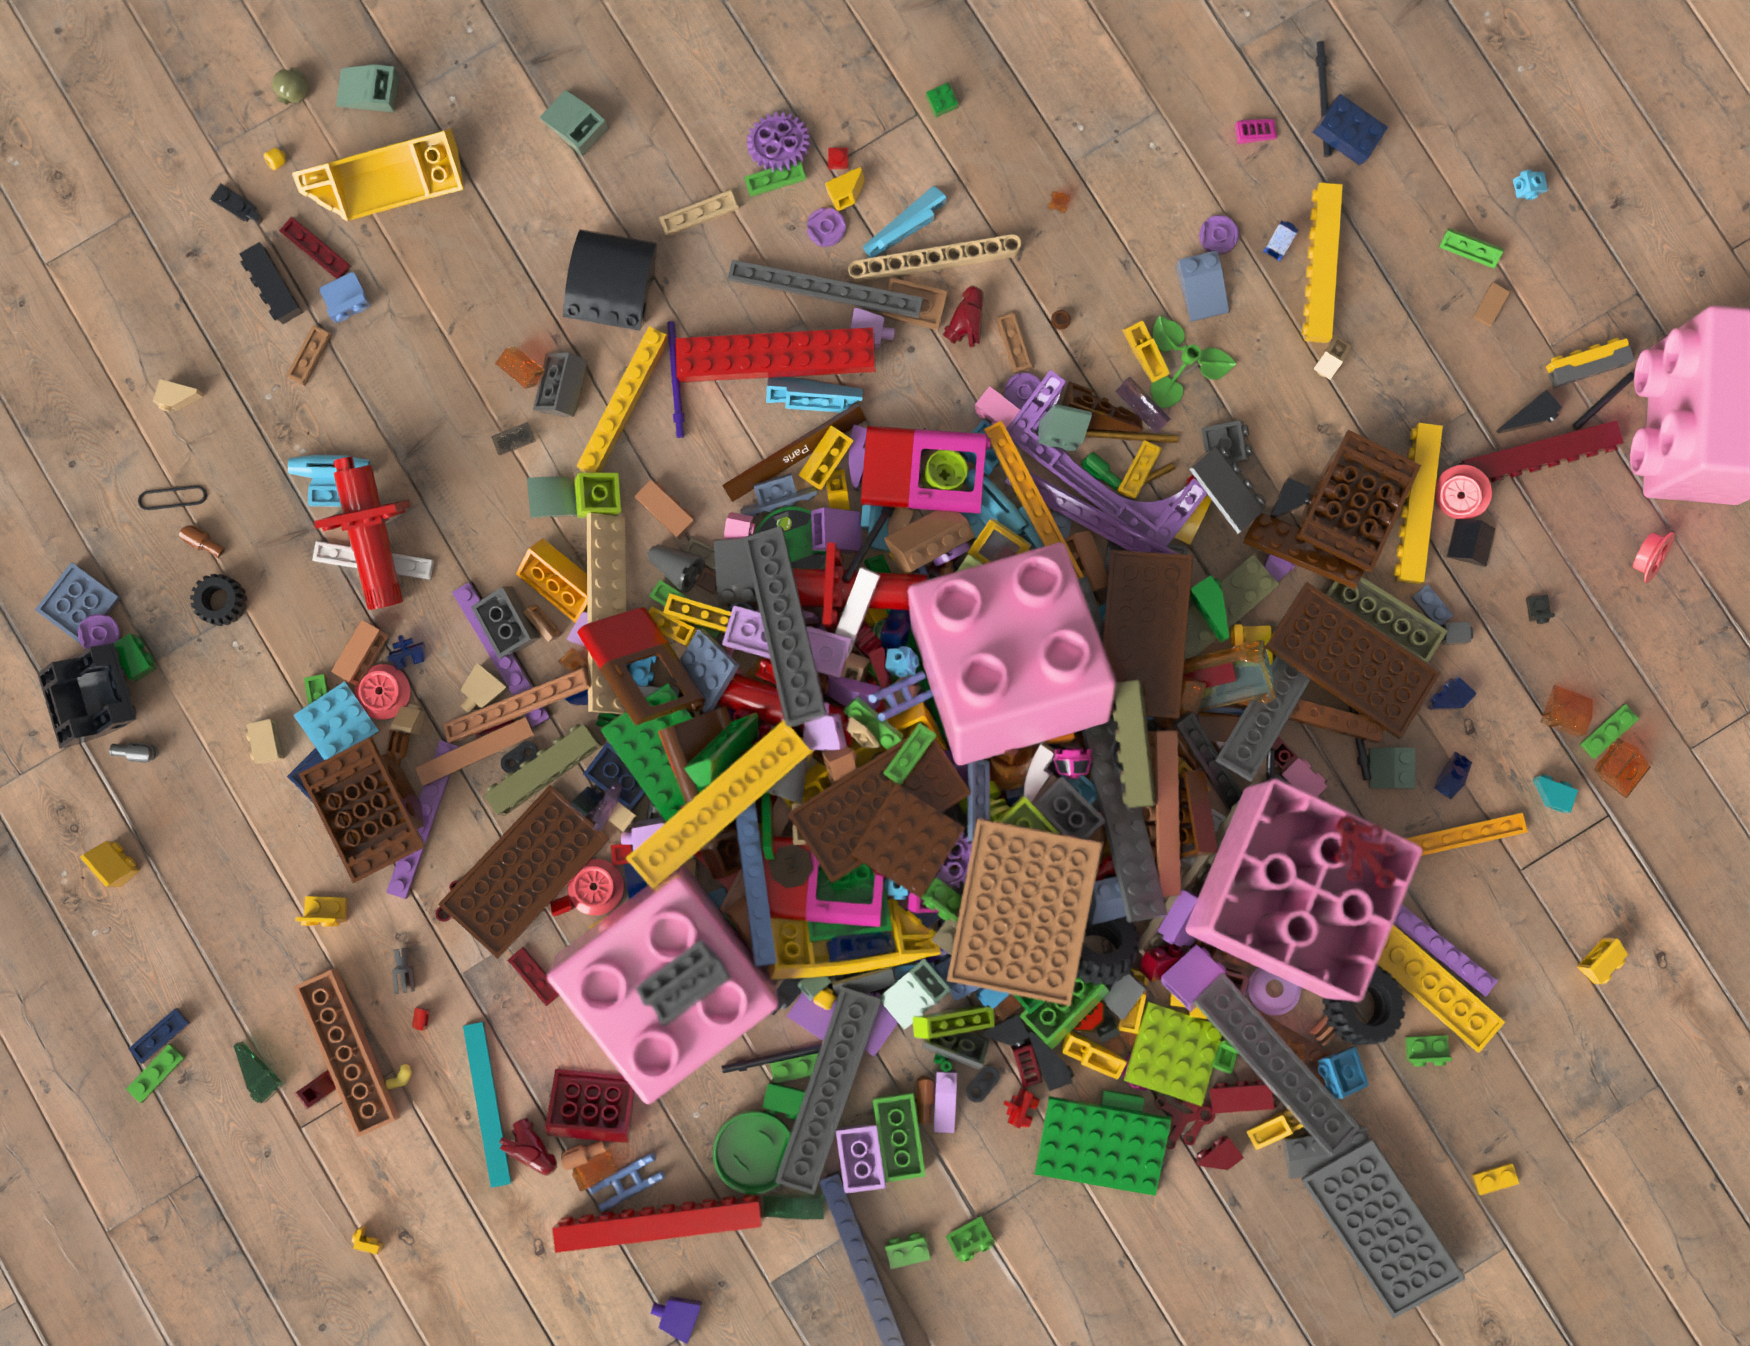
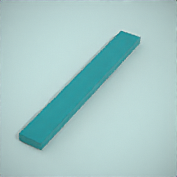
[463,1022,512,1188]

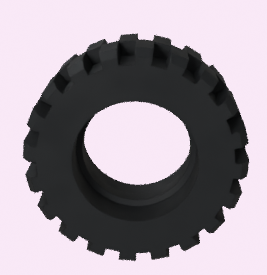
[1076,916,1140,985]
[1322,966,1405,1045]

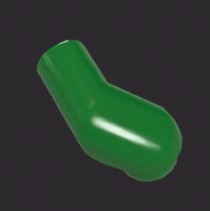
[934,1054,952,1072]

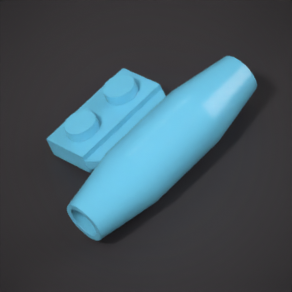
[288,455,371,507]
[959,468,1028,539]

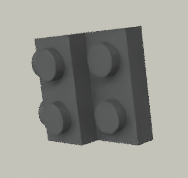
[1202,420,1252,463]

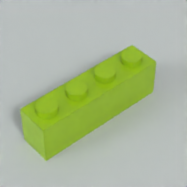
[912,1005,995,1039]

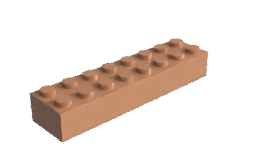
[1141,731,1181,897]
[294,969,400,1138]

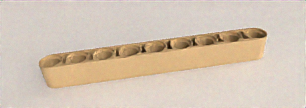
[848,235,1021,283]

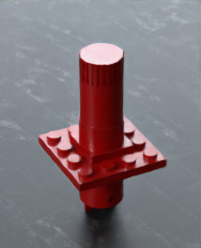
[314,456,411,610]
[793,542,927,634]
[717,673,853,748]

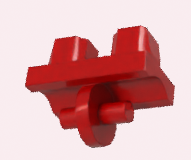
[1003,1088,1040,1129]

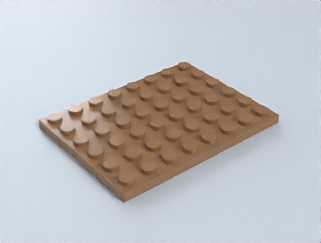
[947,818,1102,1006]

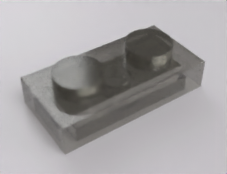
[491,422,536,456]

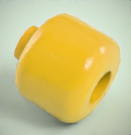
[264,147,286,170]
[813,987,836,1010]

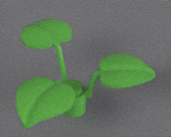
[1150,316,1236,408]

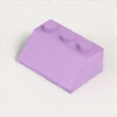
[836,1125,886,1193]

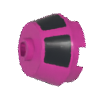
[1053,748,1094,778]

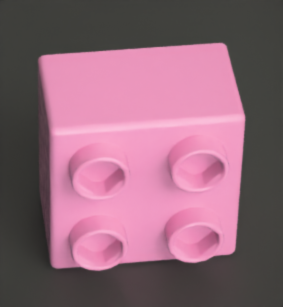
[1630,306,1750,505]
[908,543,1116,765]
[1186,779,1422,1001]
[548,864,778,1104]

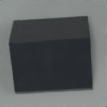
[1447,519,1495,567]

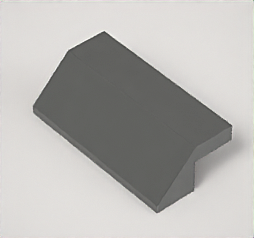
[635,940,732,1026]

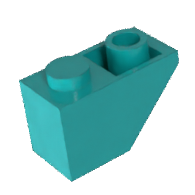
[1533,774,1578,813]

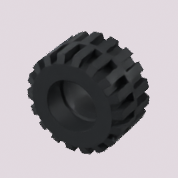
[190,574,247,626]

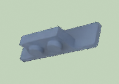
[740,473,818,517]

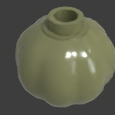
[272,67,309,106]

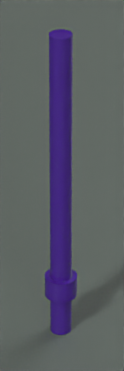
[667,321,685,438]

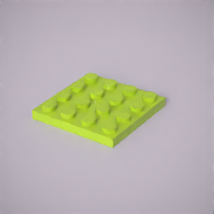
[1124,1002,1222,1106]

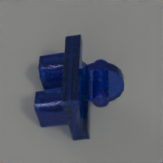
[387,635,425,670]

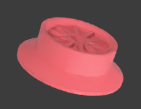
[1435,465,1492,519]
[1633,532,1675,583]
[355,664,411,720]
[568,859,624,916]

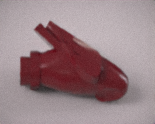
[942,285,984,348]
[499,1118,557,1176]

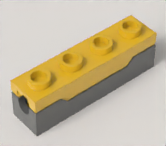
[1546,338,1635,389]

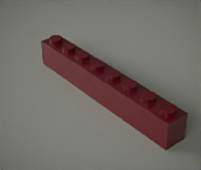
[1459,420,1624,483]

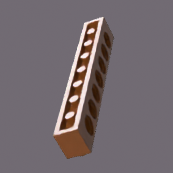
[1220,682,1384,743]

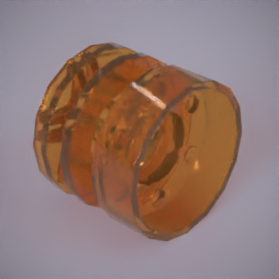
[989,745,1032,789]

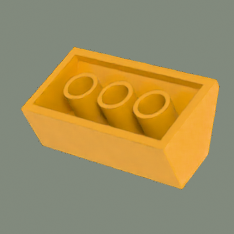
[516,538,588,623]

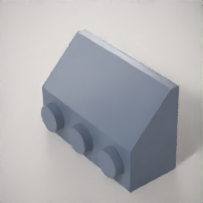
[1088,876,1126,925]

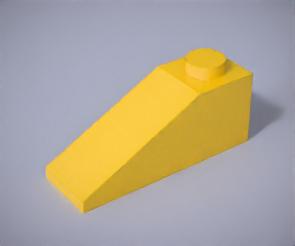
[649,606,698,647]

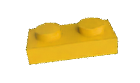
[1472,1163,1519,1195]

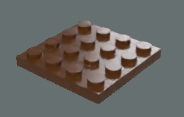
[850,783,965,899]

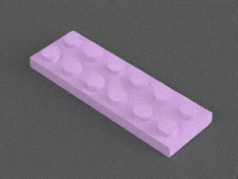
[722,606,851,678]

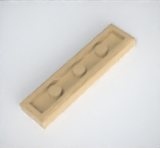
[659,189,739,237]

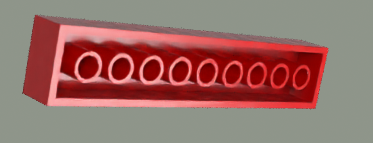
[676,327,876,383]
[552,1194,764,1253]

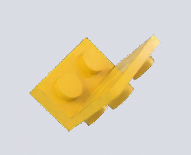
[1230,624,1273,667]
[295,896,347,927]

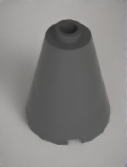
[648,544,705,592]
[766,755,808,804]

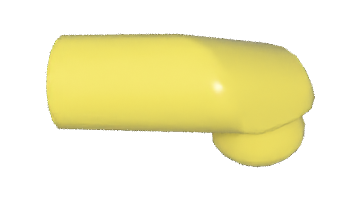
[386,1064,412,1090]

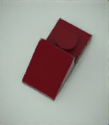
[295,1070,336,1109]

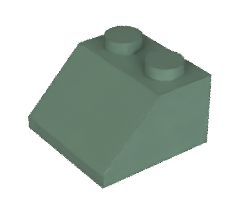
[1038,404,1092,451]
[1369,747,1415,789]

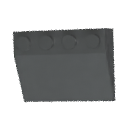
[1189,443,1266,534]

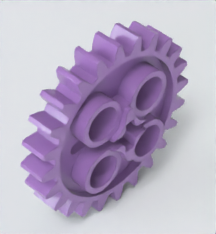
[747,112,810,172]
[935,831,973,889]

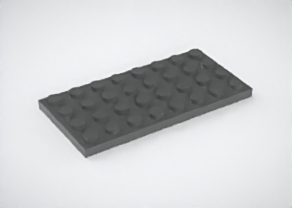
[1301,1138,1465,1319]

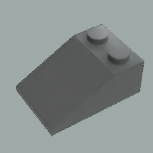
[714,538,758,604]
[1033,777,1106,839]

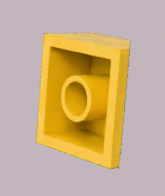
[80,841,139,887]
[1576,937,1628,985]

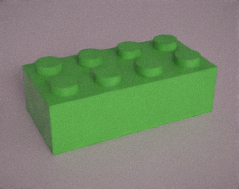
[1020,977,1110,1049]
[873,1091,926,1183]

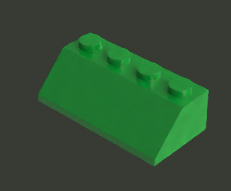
[684,712,758,788]

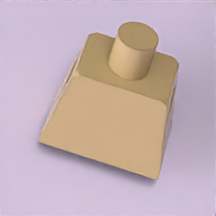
[460,663,509,713]

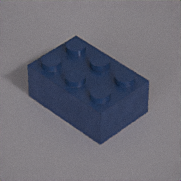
[1312,94,1388,166]
[583,742,646,811]

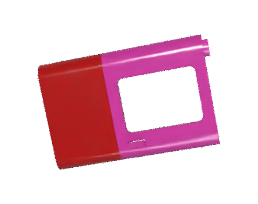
[861,425,991,514]
[762,836,884,927]

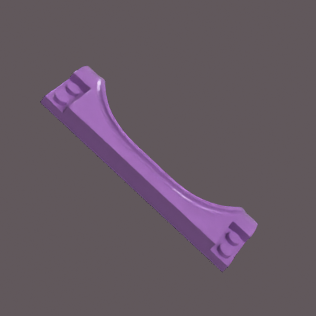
[1007,370,1207,547]

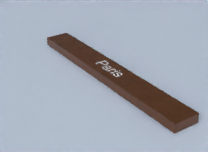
[722,403,866,502]

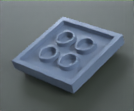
[35,562,121,644]
[670,629,740,713]

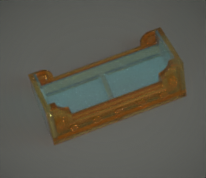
[1154,639,1276,727]

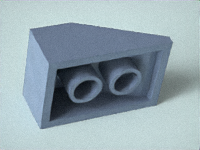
[1176,251,1229,322]

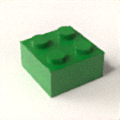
[926,83,958,117]

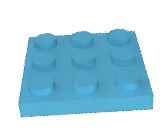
[294,681,379,760]

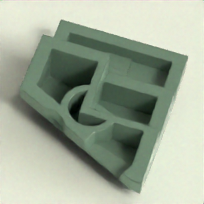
[527,477,577,518]

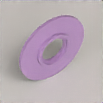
[1248,967,1301,1015]

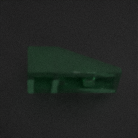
[234,1041,284,1104]
[763,1195,825,1220]

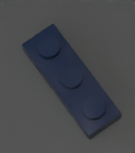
[128,1008,190,1064]

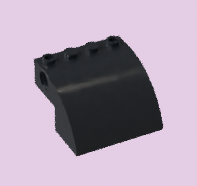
[563,229,657,331]
[37,643,137,749]

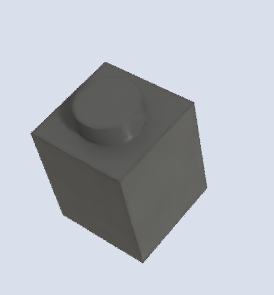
[1441,622,1473,645]

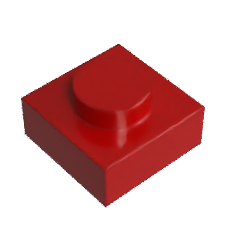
[828,148,848,169]
[611,844,633,865]

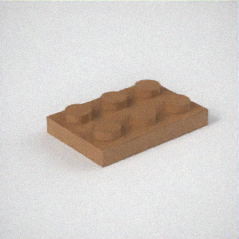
[881,278,948,330]

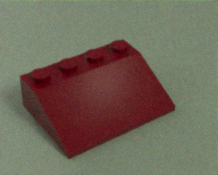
[545,1069,635,1143]

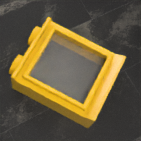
[967,517,1032,564]

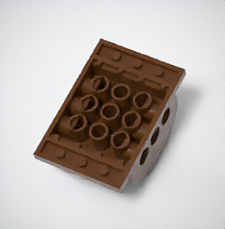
[1297,430,1421,573]
[299,737,426,883]

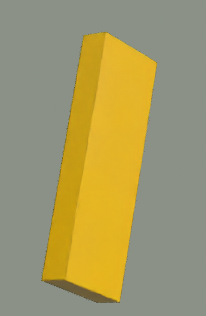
[1118,440,1162,500]

